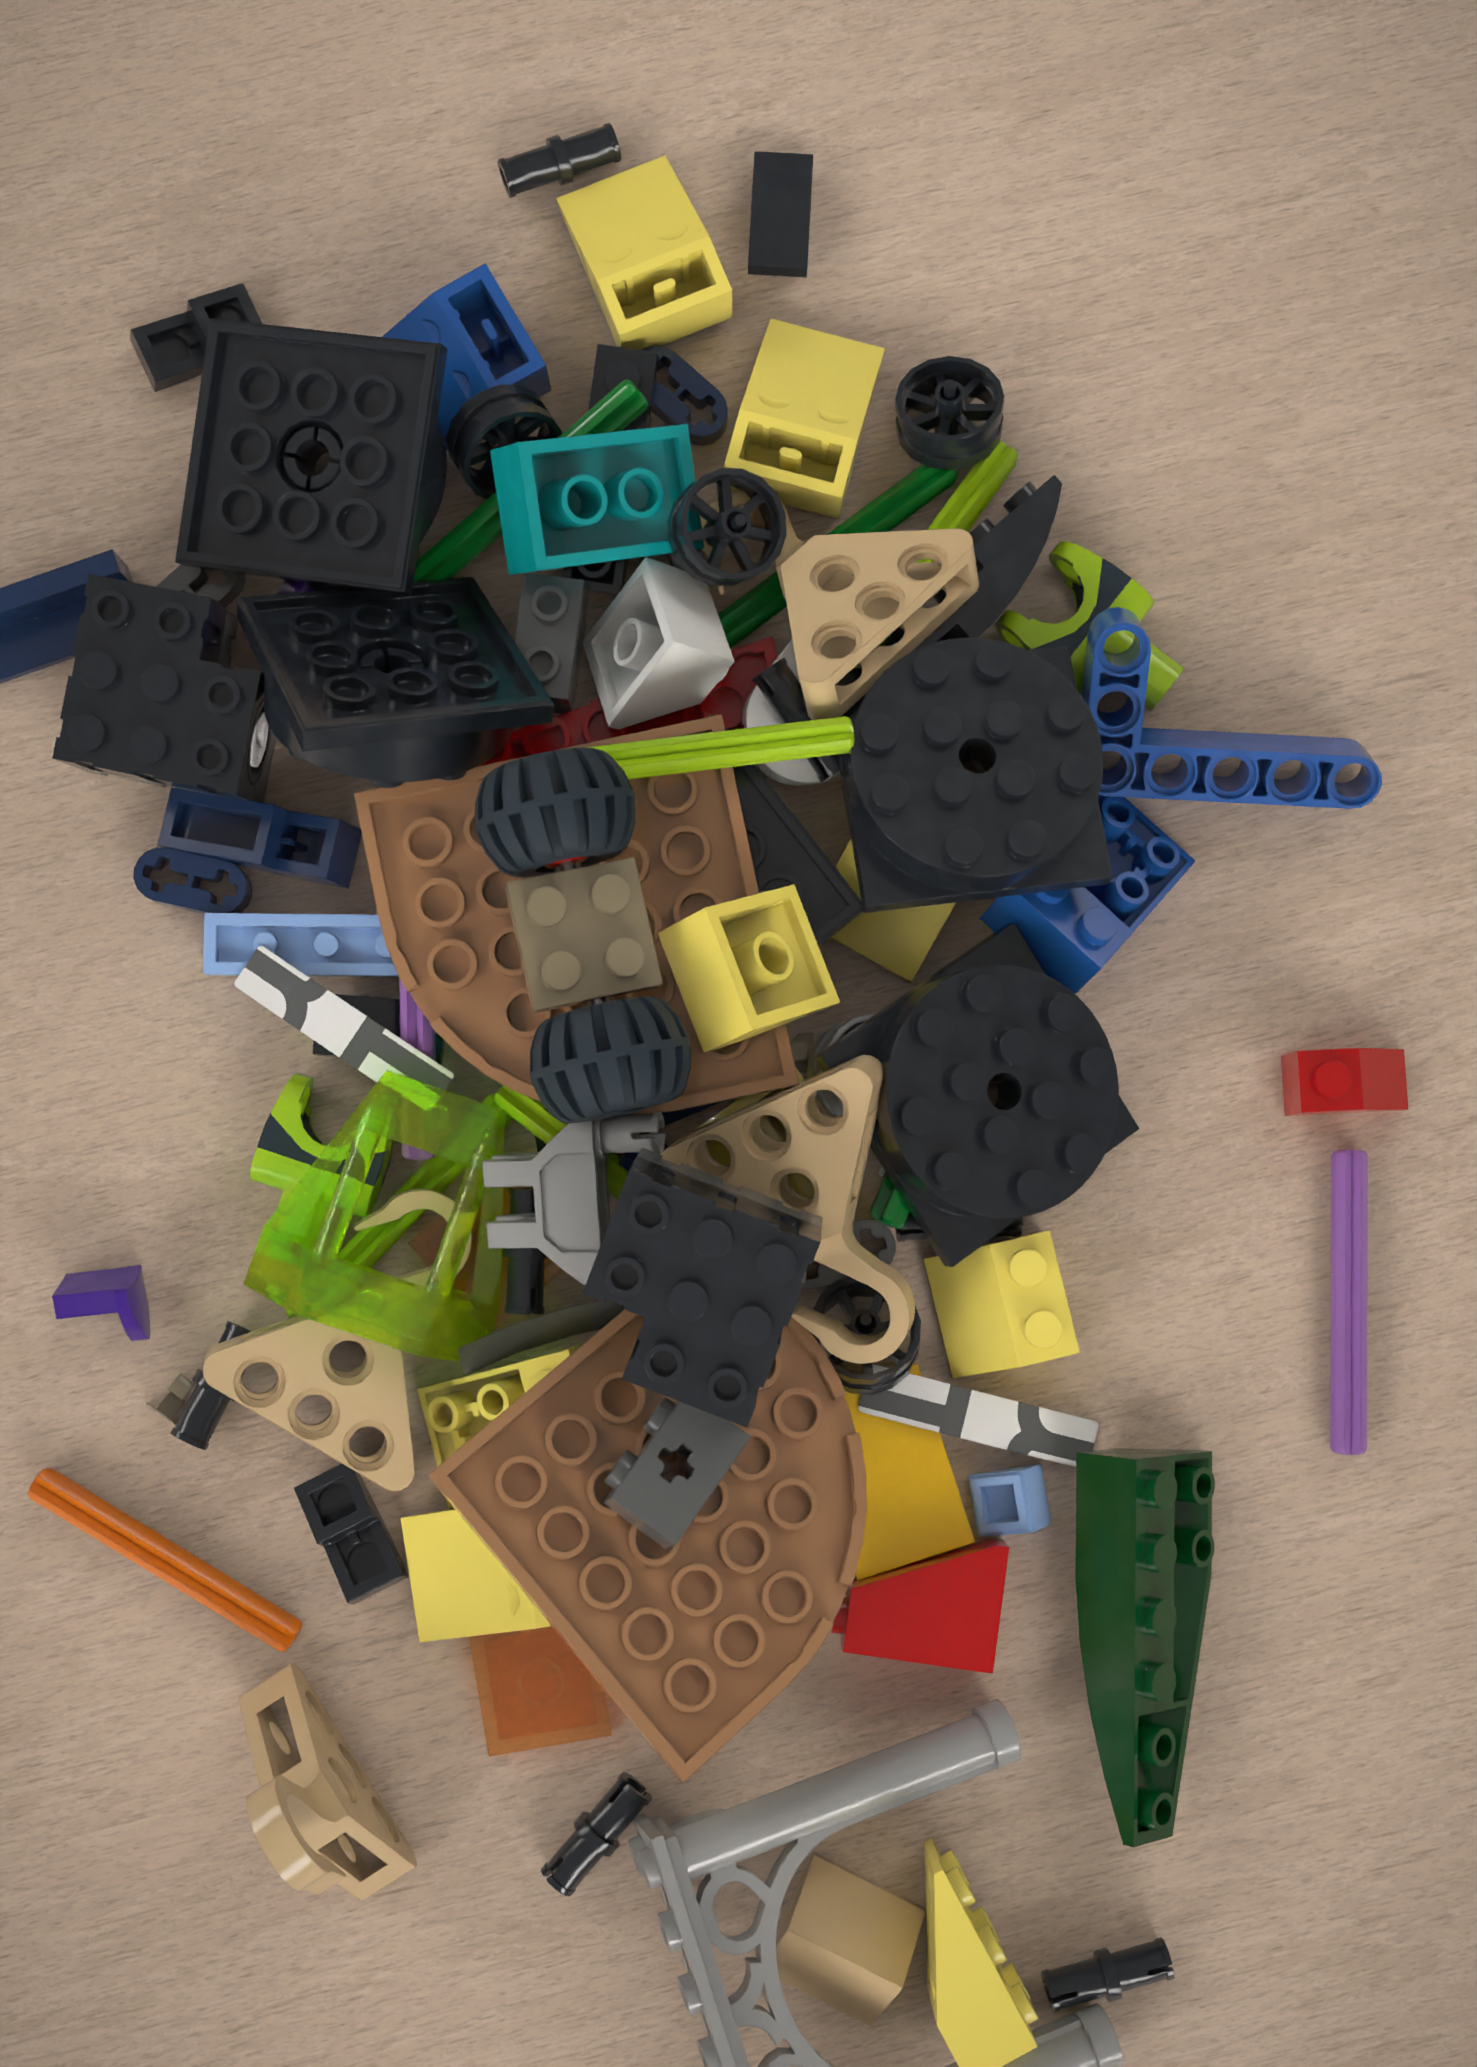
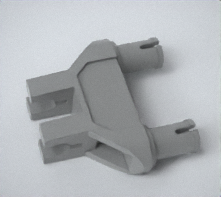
[482,1112,665,1285]

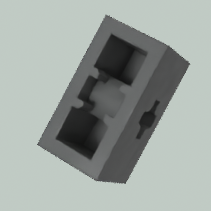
[514,573,589,714]
[603,1397,751,1549]

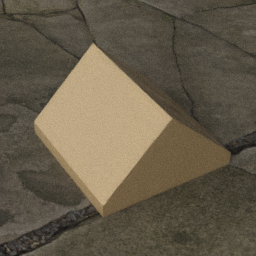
[776,1852,926,2026]

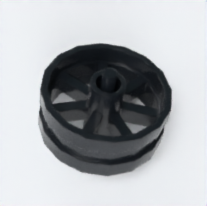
[895,356,1005,470]
[446,385,563,499]
[668,468,787,586]
[811,1277,921,1395]

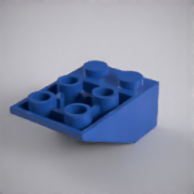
[382,263,552,450]
[979,795,1195,994]

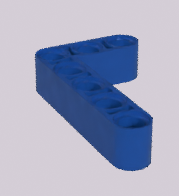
[1081,607,1382,809]

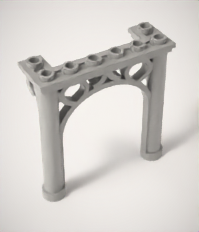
[628,1699,1123,2067]

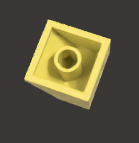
[658,884,840,1053]
[923,1230,1080,1378]

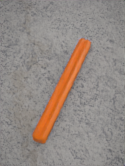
[27,1468,303,1652]

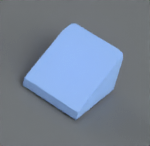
[968,1464,1051,1537]

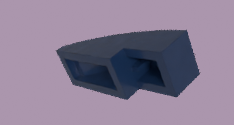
[157,787,362,889]

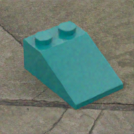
[490,424,705,575]

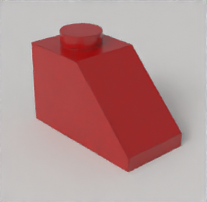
[1281,1048,1409,1116]

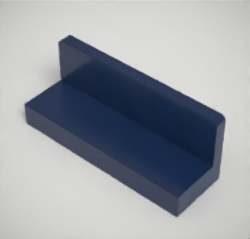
[0,549,133,684]

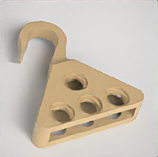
[700,491,979,720]
[660,1055,915,1364]
[203,1188,472,1491]
[238,1663,417,1901]

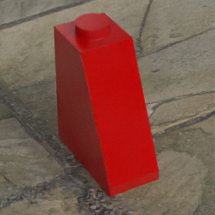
[831,1538,1010,1674]

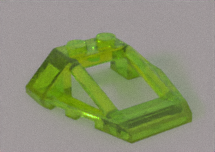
[243,1070,505,1362]

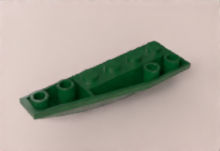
[1075,1448,1215,1847]

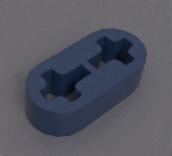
[642,345,728,446]
[133,847,252,914]

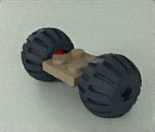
[475,747,691,1123]

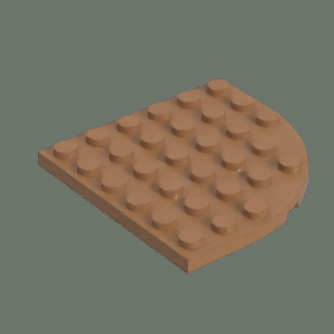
[354,714,799,1115]
[428,1309,867,1782]

